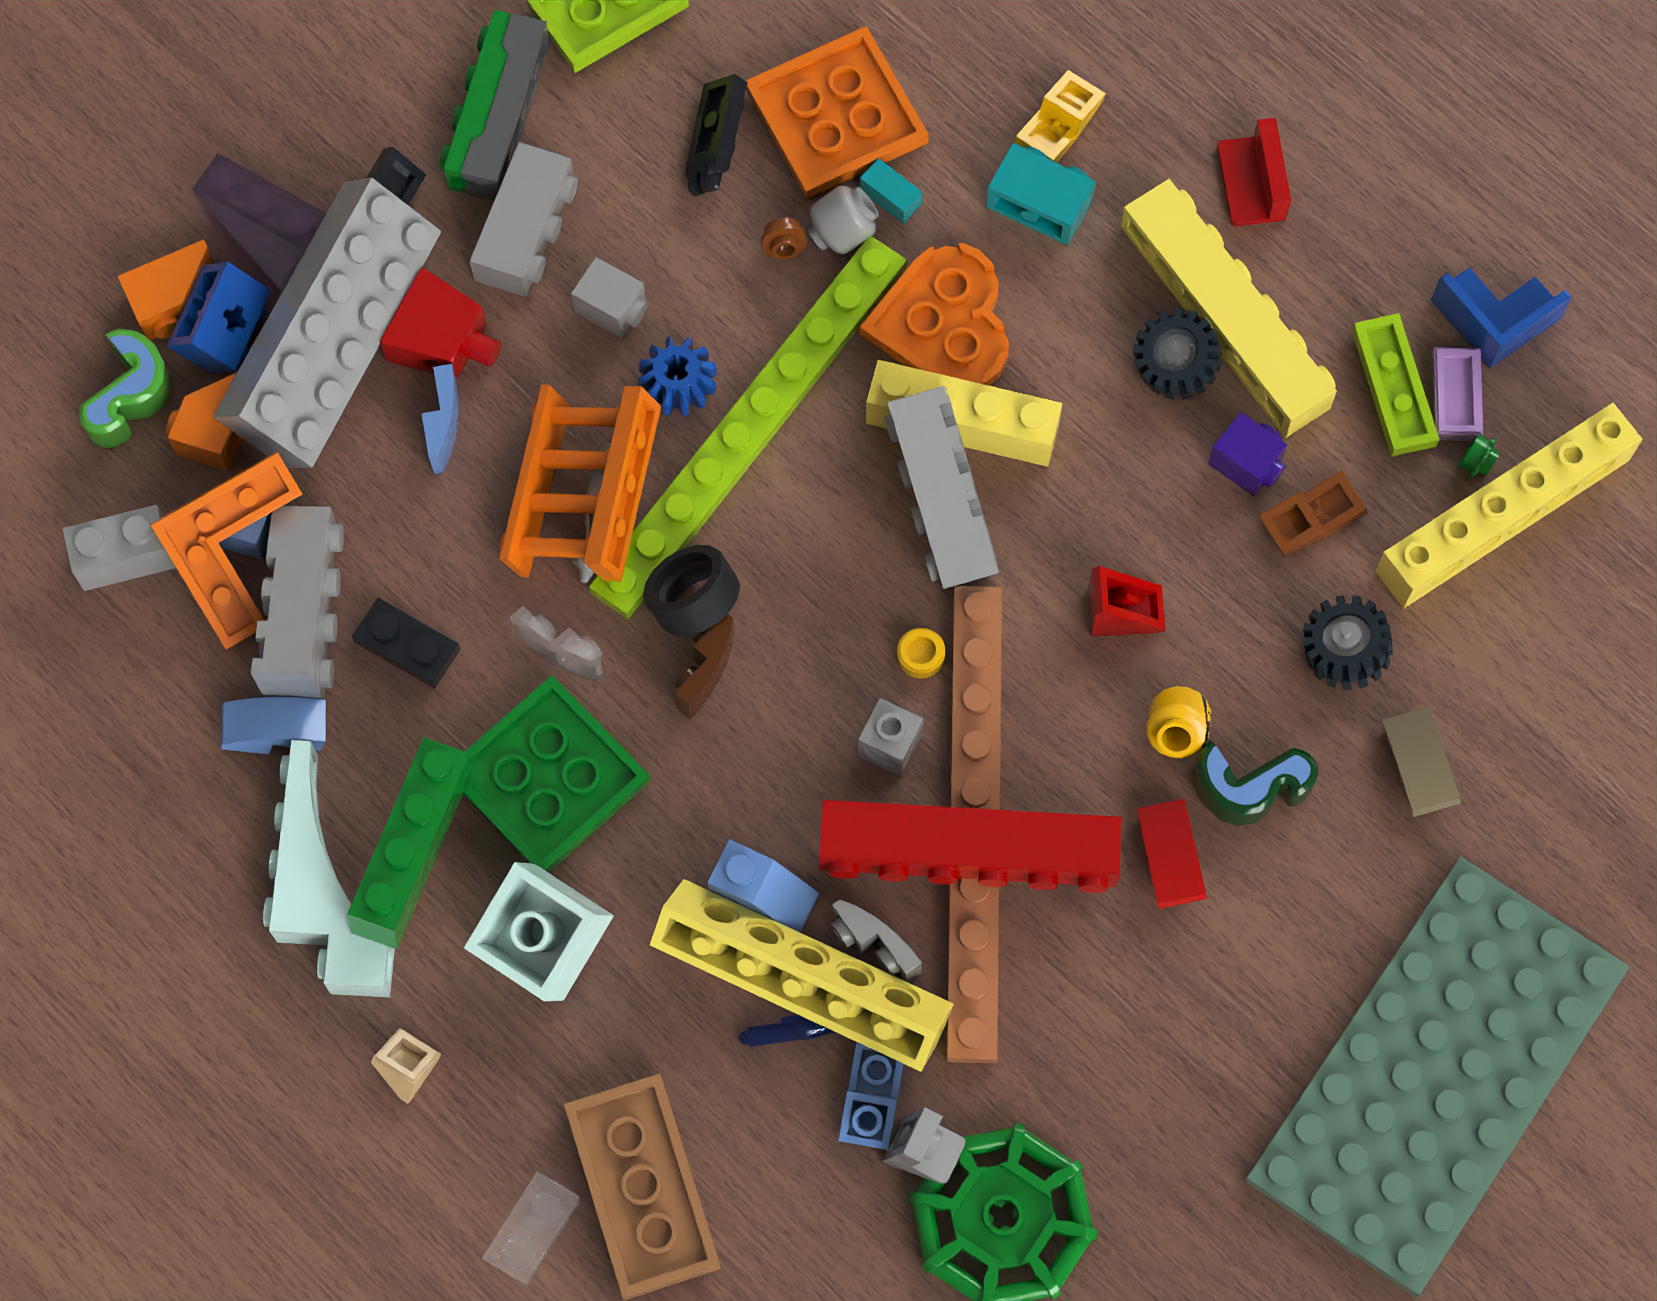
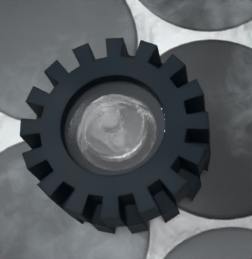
[1133,308,1222,400]

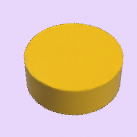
[897,628,945,679]

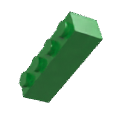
[347,737,471,949]

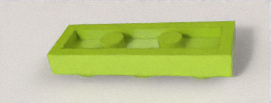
[1352,313,1440,457]

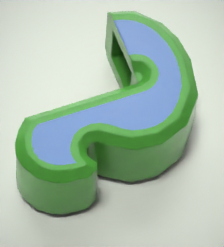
[79,329,172,448]

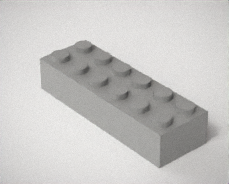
[213,177,442,468]

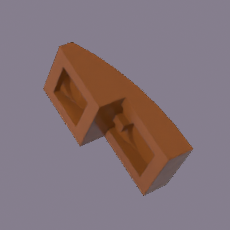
[1259,470,1368,557]

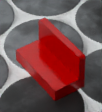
[1217,117,1291,226]

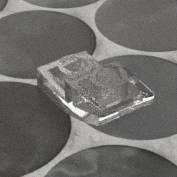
[509,606,605,682]

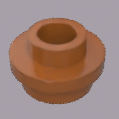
[761,217,807,260]

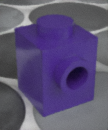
[1208,412,1287,497]

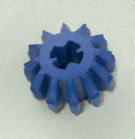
[638,336,717,418]

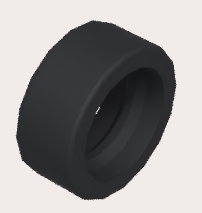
[643,545,740,636]

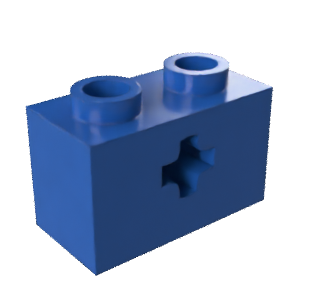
[167,261,271,374]

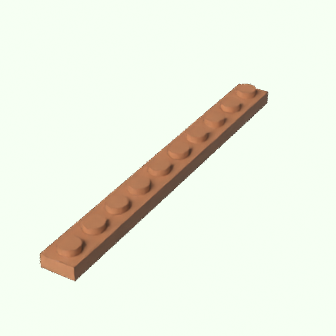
[947,586,1002,1064]

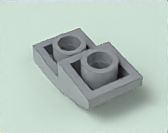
[830,899,922,982]

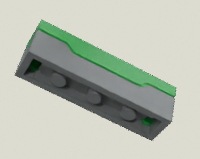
[439,10,550,200]

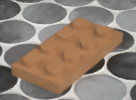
[564,1073,721,1300]

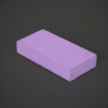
[1431,347,1483,441]

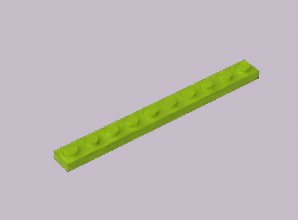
[589,237,907,620]

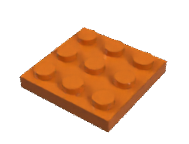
[745,26,929,199]

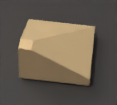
[371,1028,441,1104]

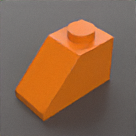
[117,239,214,340]
[166,372,242,472]

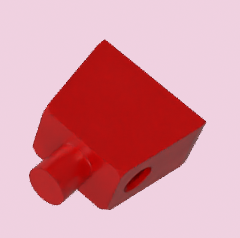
[380,268,501,378]

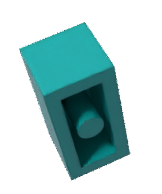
[860,158,923,224]

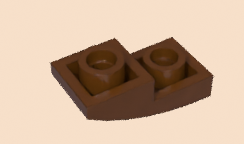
[674,614,735,719]

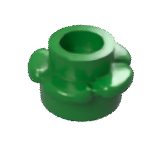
[1458,433,1500,478]

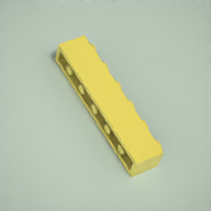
[1121,179,1337,438]

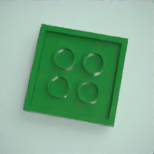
[463,675,651,873]

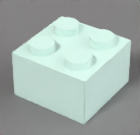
[464,862,614,1002]

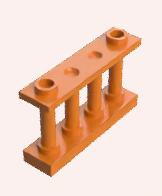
[499,384,661,582]

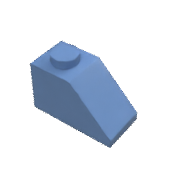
[707,839,819,933]

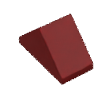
[1087,566,1166,636]

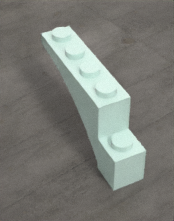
[263,740,395,998]

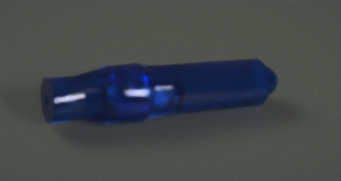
[738,1015,837,1047]

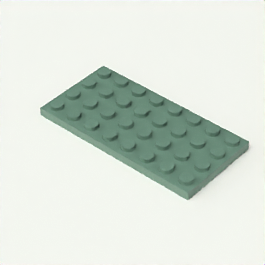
[1245,856,1630,1298]

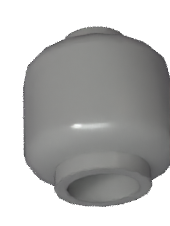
[808,185,879,254]

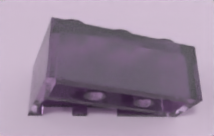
[192,153,326,298]

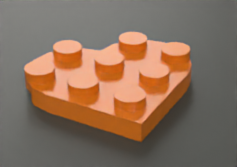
[859,243,1009,386]

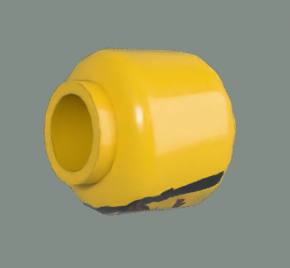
[1146,686,1211,759]

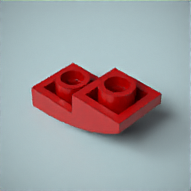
[1137,798,1207,909]

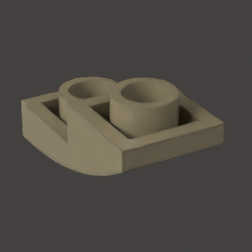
[1382,706,1461,817]

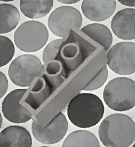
[884,386,1000,589]
[251,506,344,699]

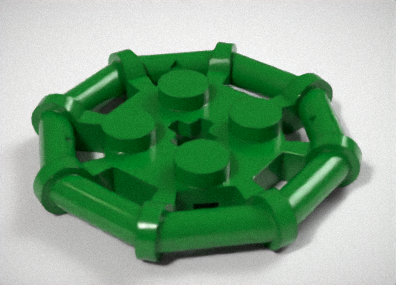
[908,1122,1098,1301]

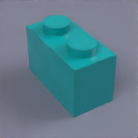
[986,143,1096,246]

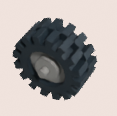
[1303,595,1393,690]

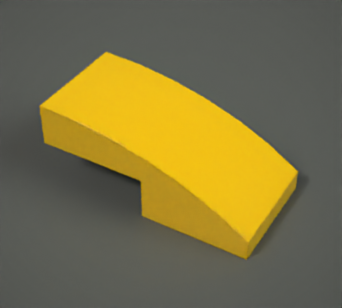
[1014,70,1106,163]

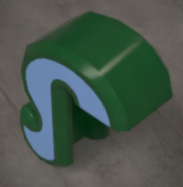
[1193,740,1318,826]

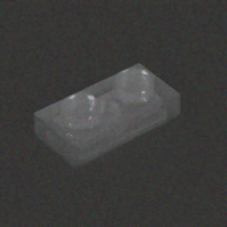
[482,1171,581,1287]

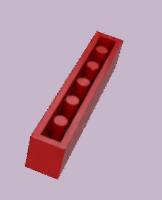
[819,800,1122,893]

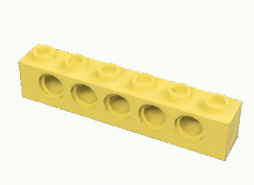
[1375,403,1642,609]
[650,879,954,1072]

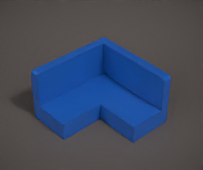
[1431,267,1572,369]

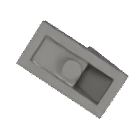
[882,1107,965,1183]

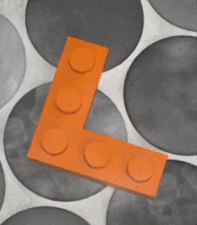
[150,451,302,650]

